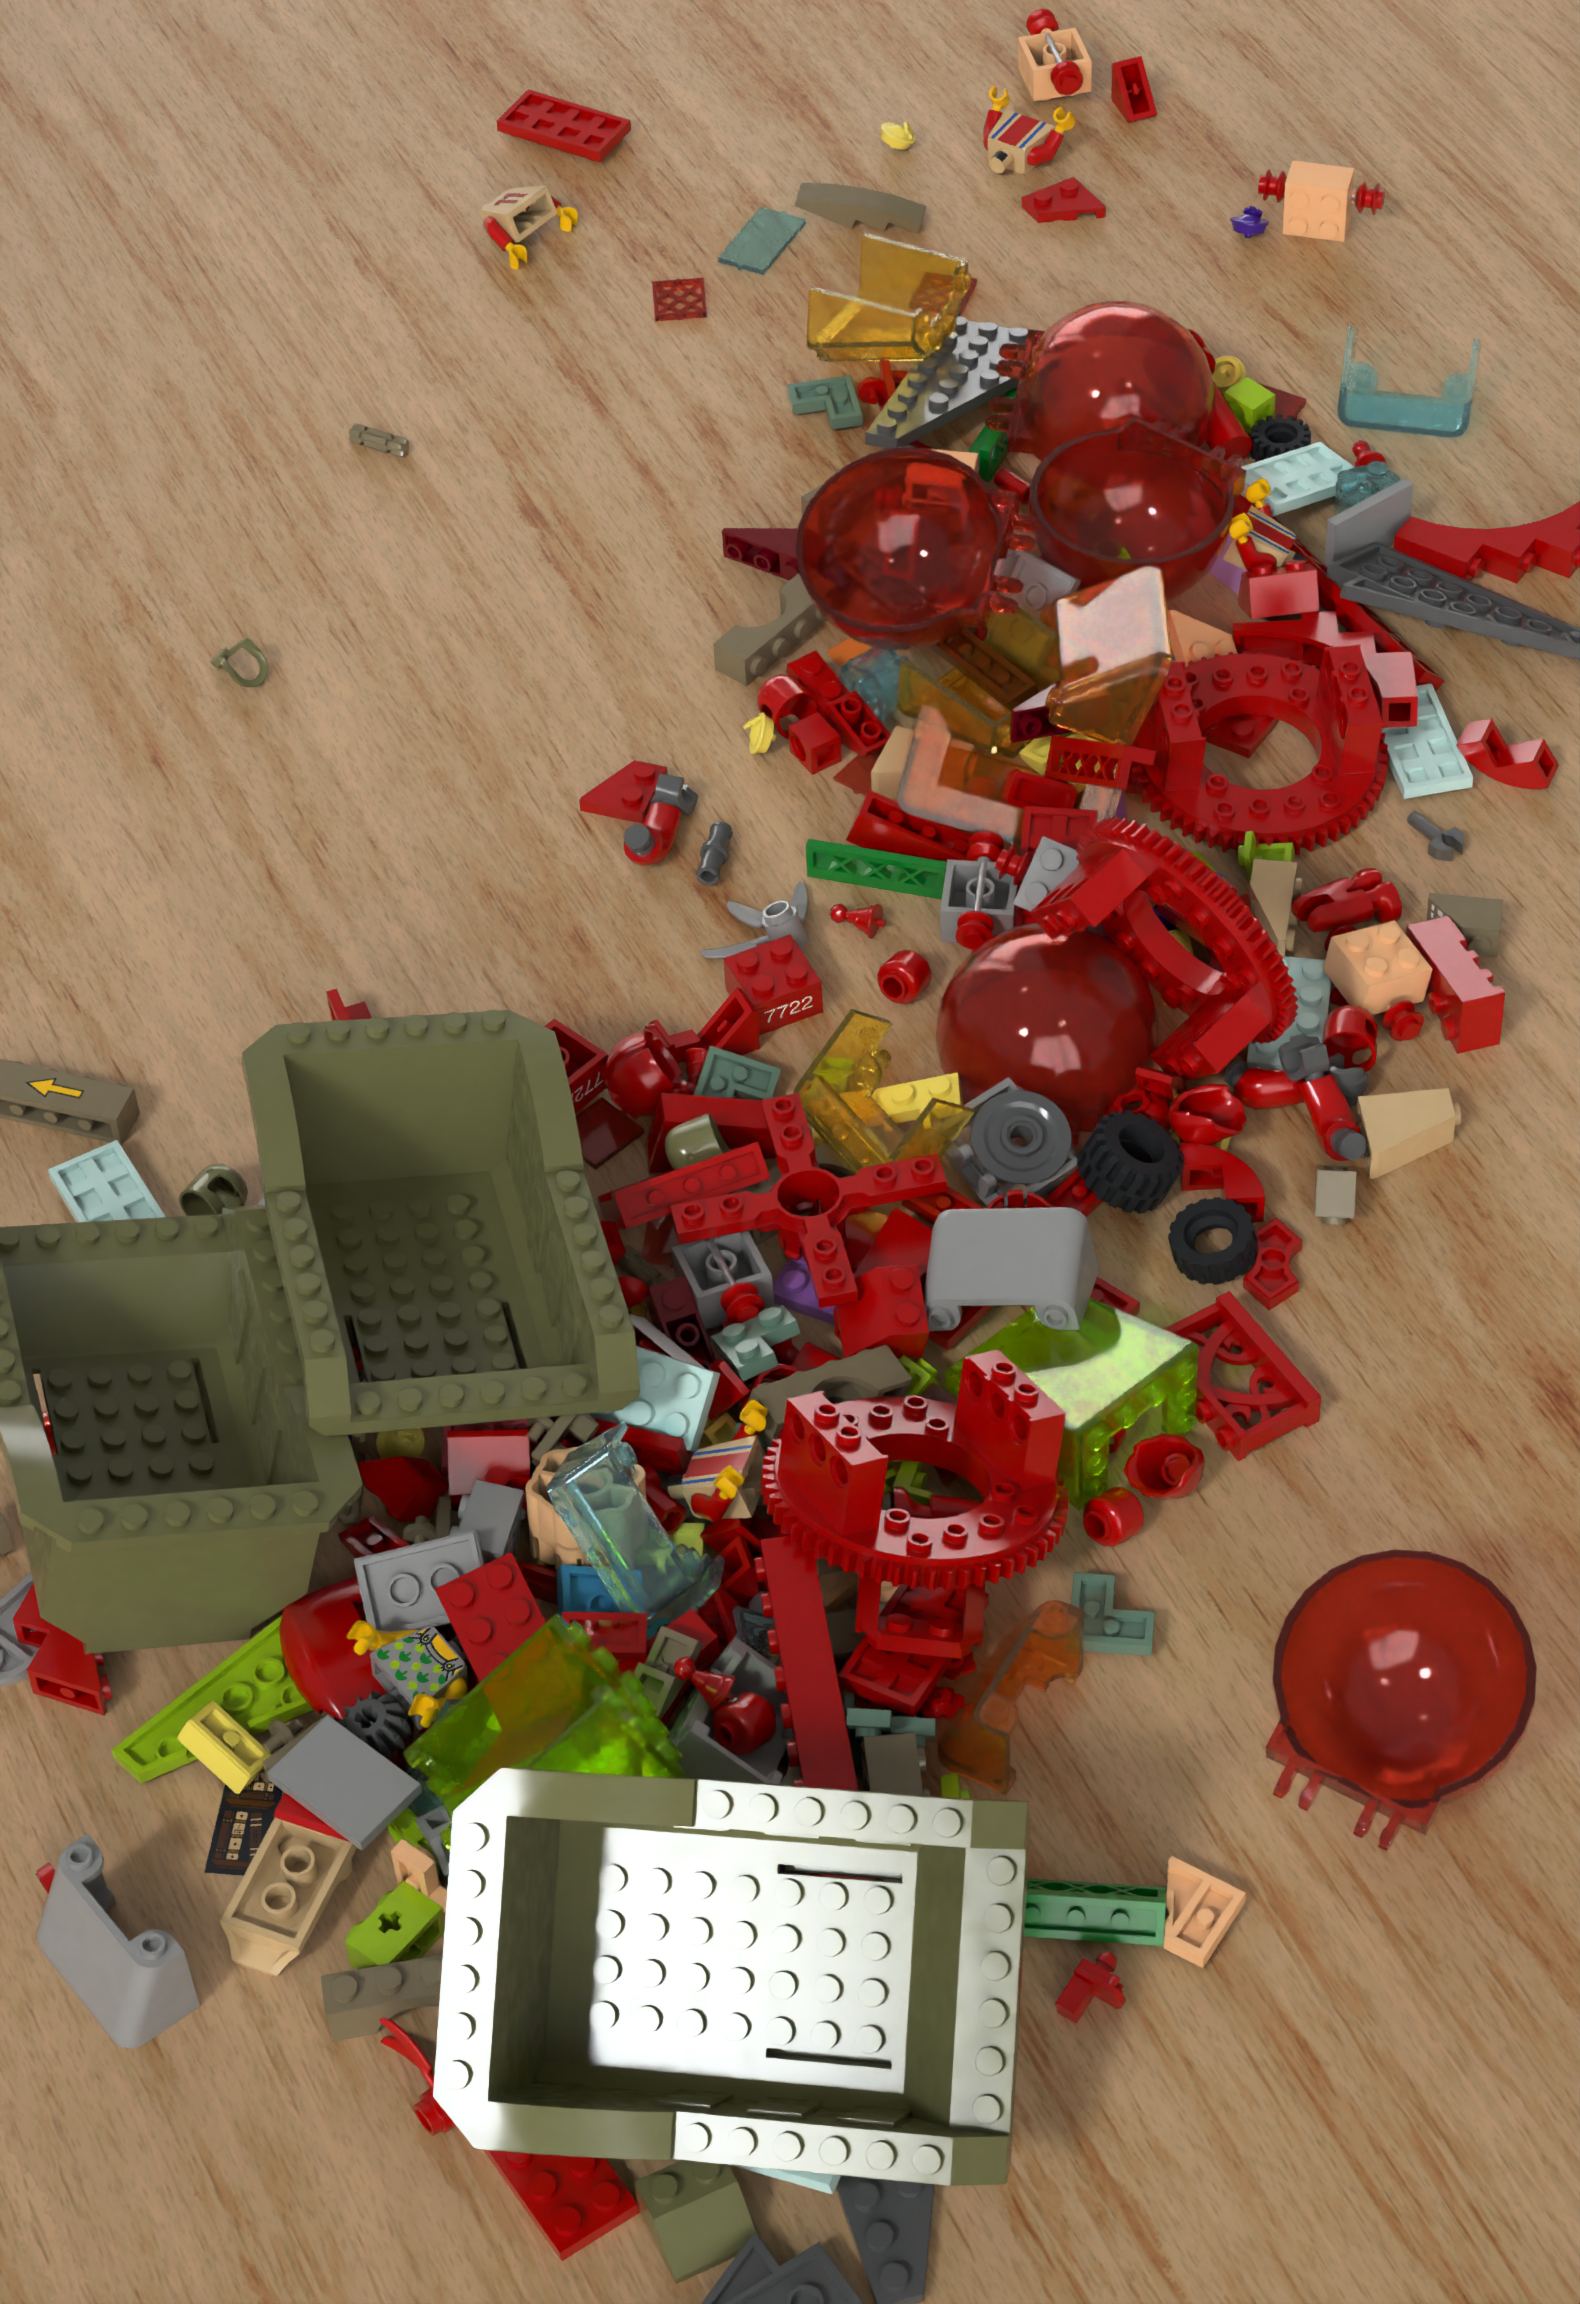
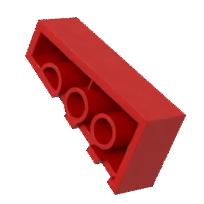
[1406,916,1505,1054]

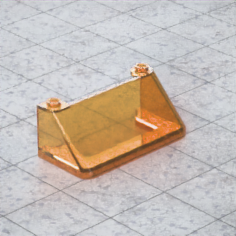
[1039,564,1172,746]
[896,705,1122,846]

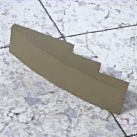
[794,183,926,233]

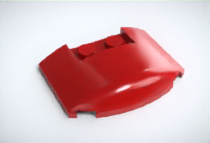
[279,1576,387,1721]

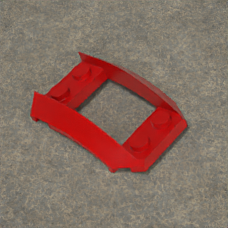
[855,1577,985,1659]

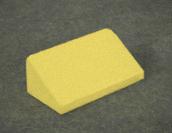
[177,1700,272,1794]

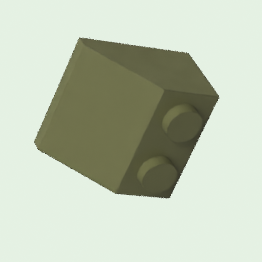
[634,2160,757,2284]

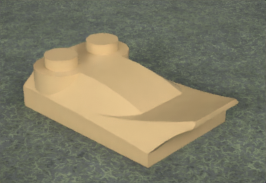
[220,1818,357,1977]

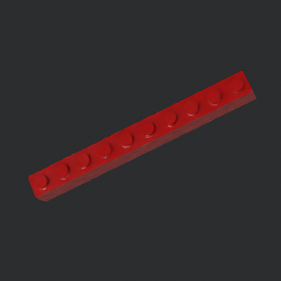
[754,1535,875,1880]

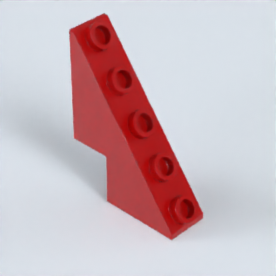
[12,1583,113,1716]

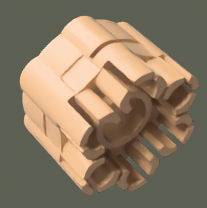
[526,1443,648,1570]

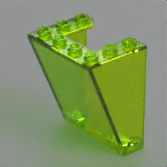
[945,1298,1198,1510]
[403,1613,687,1850]

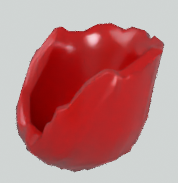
[1168,1083,1247,1145]
[1124,1433,1205,1500]

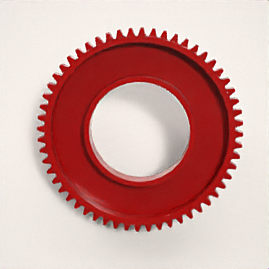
[1125,645,1389,855]
[1029,817,1298,1081]
[761,1349,1069,1590]

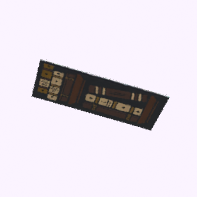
[204,1770,283,1876]

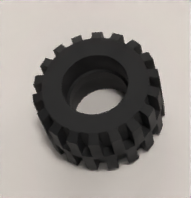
[1077,1110,1184,1214]

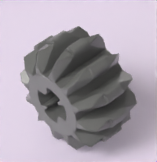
[337,1690,412,1761]

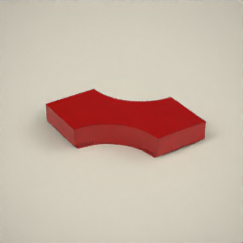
[1243,1217,1302,1310]

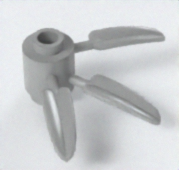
[700,881,809,959]

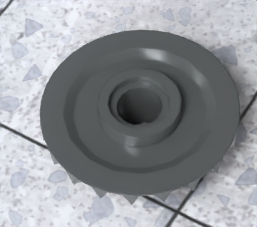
[971,1090,1072,1187]

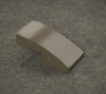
[622,1625,703,1718]

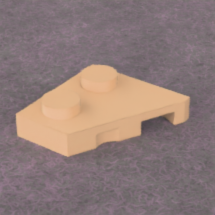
[1161,610,1238,667]
[1164,1856,1246,1968]

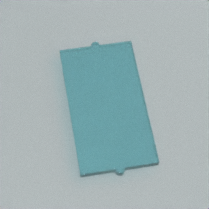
[718,207,806,275]

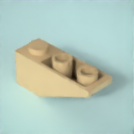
[1249,859,1303,956]

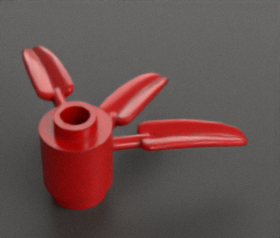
[379,2017,456,2136]

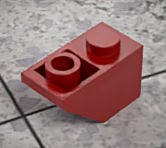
[357,1456,449,1522]

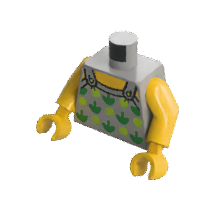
[346,1620,468,1731]

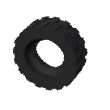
[1168,1197,1258,1285]

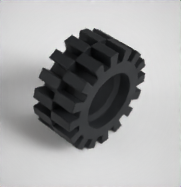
[1251,414,1311,462]

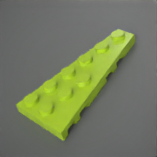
[111,1615,314,1784]

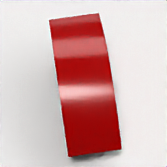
[1456,718,1559,789]
[1180,1143,1265,1223]

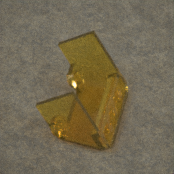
[793,1009,974,1175]

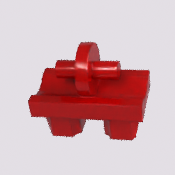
[857,360,907,411]

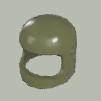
[665,1113,730,1170]
[179,1164,248,1216]

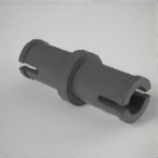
[696,821,733,885]

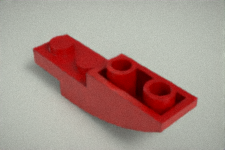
[786,650,891,757]

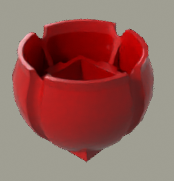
[599,1029,689,1120]

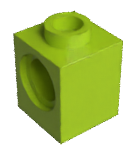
[1224,377,1275,434]

